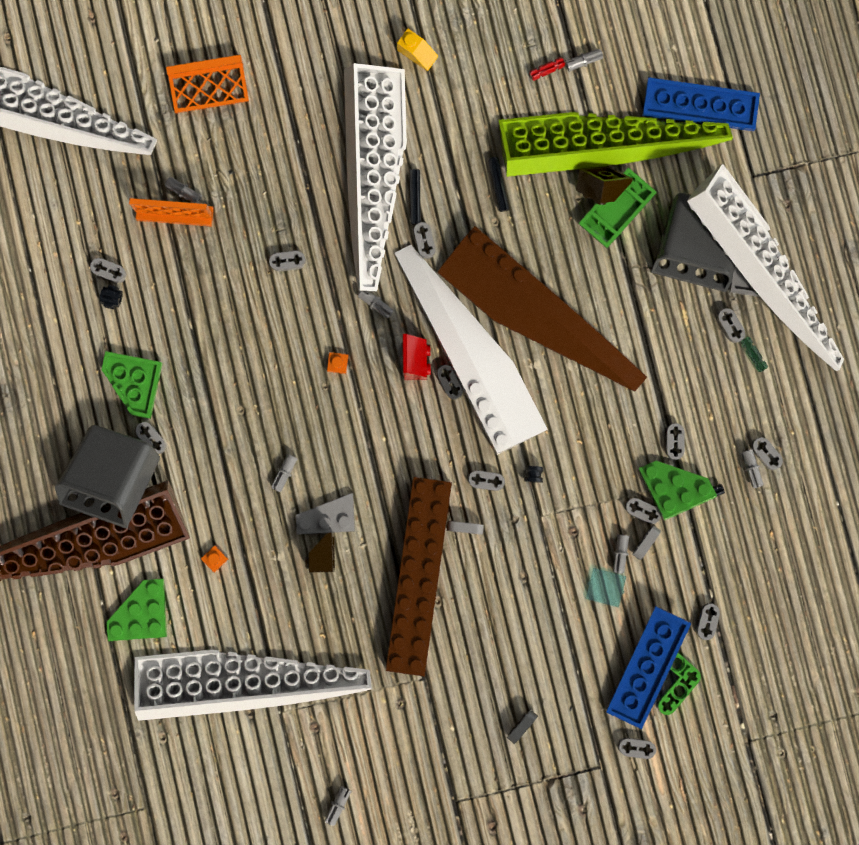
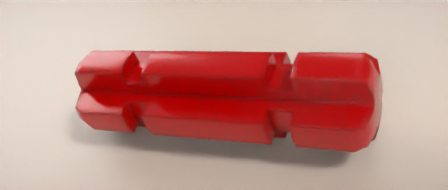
[529,57,565,81]

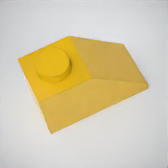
[397,29,438,72]

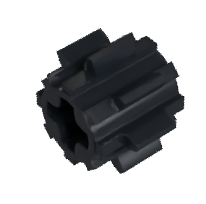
[99,285,123,310]

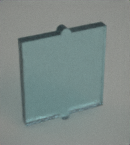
[586,568,626,607]

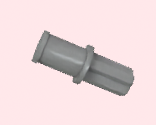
[565,49,603,72]
[165,177,202,203]
[358,291,393,318]
[741,449,763,488]
[271,454,298,492]
[613,535,630,574]
[325,786,352,826]

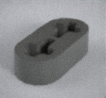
[437,365,463,400]
[507,709,538,744]

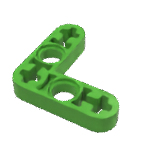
[657,653,701,715]

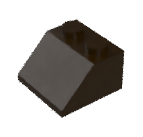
[576,166,633,205]
[305,532,335,573]

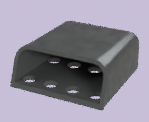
[651,193,735,292]
[55,425,160,529]

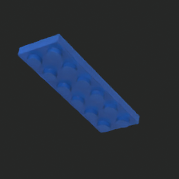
[642,77,760,131]
[606,606,691,729]

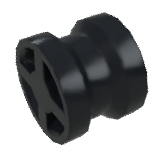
[524,466,544,483]

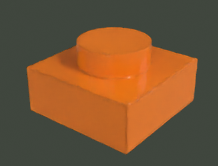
[327,352,349,374]
[201,545,229,573]

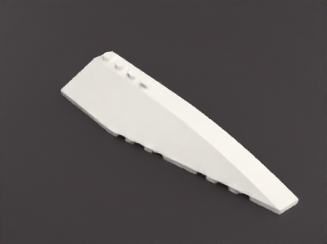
[344,63,407,291]
[0,67,157,155]
[687,164,844,371]
[394,245,548,455]
[134,650,372,721]

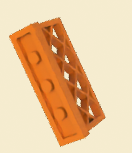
[166,55,249,114]
[129,198,214,227]

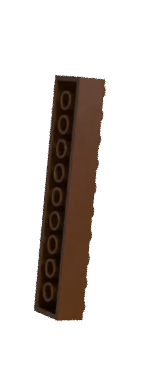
[386,477,452,677]

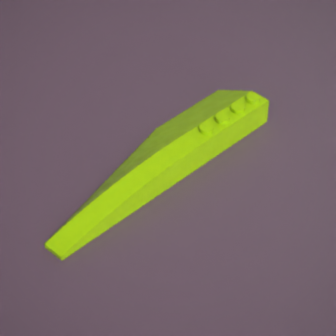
[498,112,733,177]

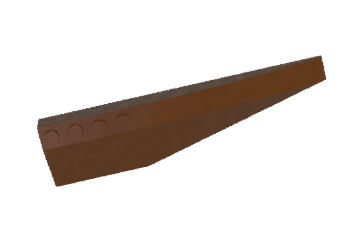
[437,226,647,392]
[0,480,190,581]

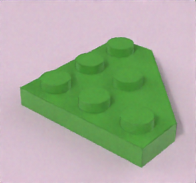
[101,351,163,419]
[638,461,717,521]
[107,579,167,641]

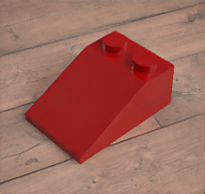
[403,334,431,380]

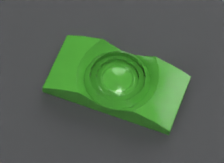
[578,168,657,248]

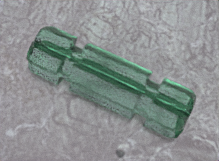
[740,337,768,372]

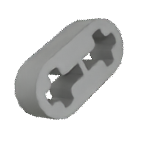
[414,222,435,259]
[269,251,306,272]
[90,258,127,283]
[717,308,745,343]
[136,422,166,454]
[666,423,685,460]
[751,437,783,470]
[468,471,505,491]
[625,498,661,524]
[446,521,484,535]
[632,525,661,560]
[696,604,720,640]
[618,738,656,759]

